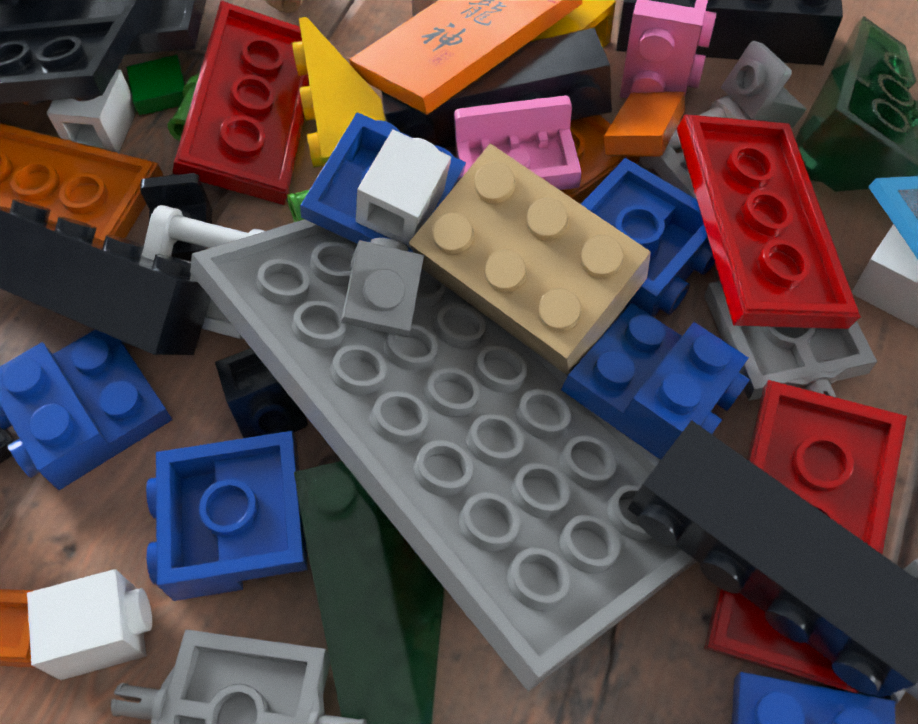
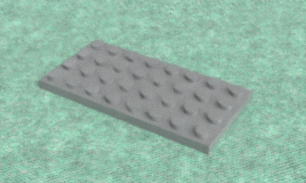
[190,219,697,692]

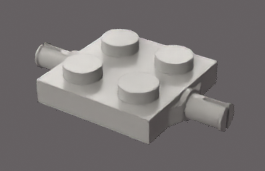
[704,281,877,401]
[111,629,367,724]

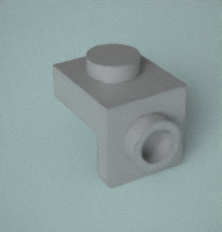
[721,41,807,128]
[341,238,424,337]

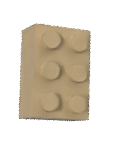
[409,143,651,376]

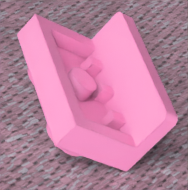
[620,0,717,98]
[454,96,582,190]

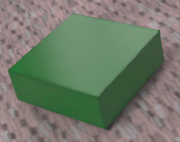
[126,54,186,116]

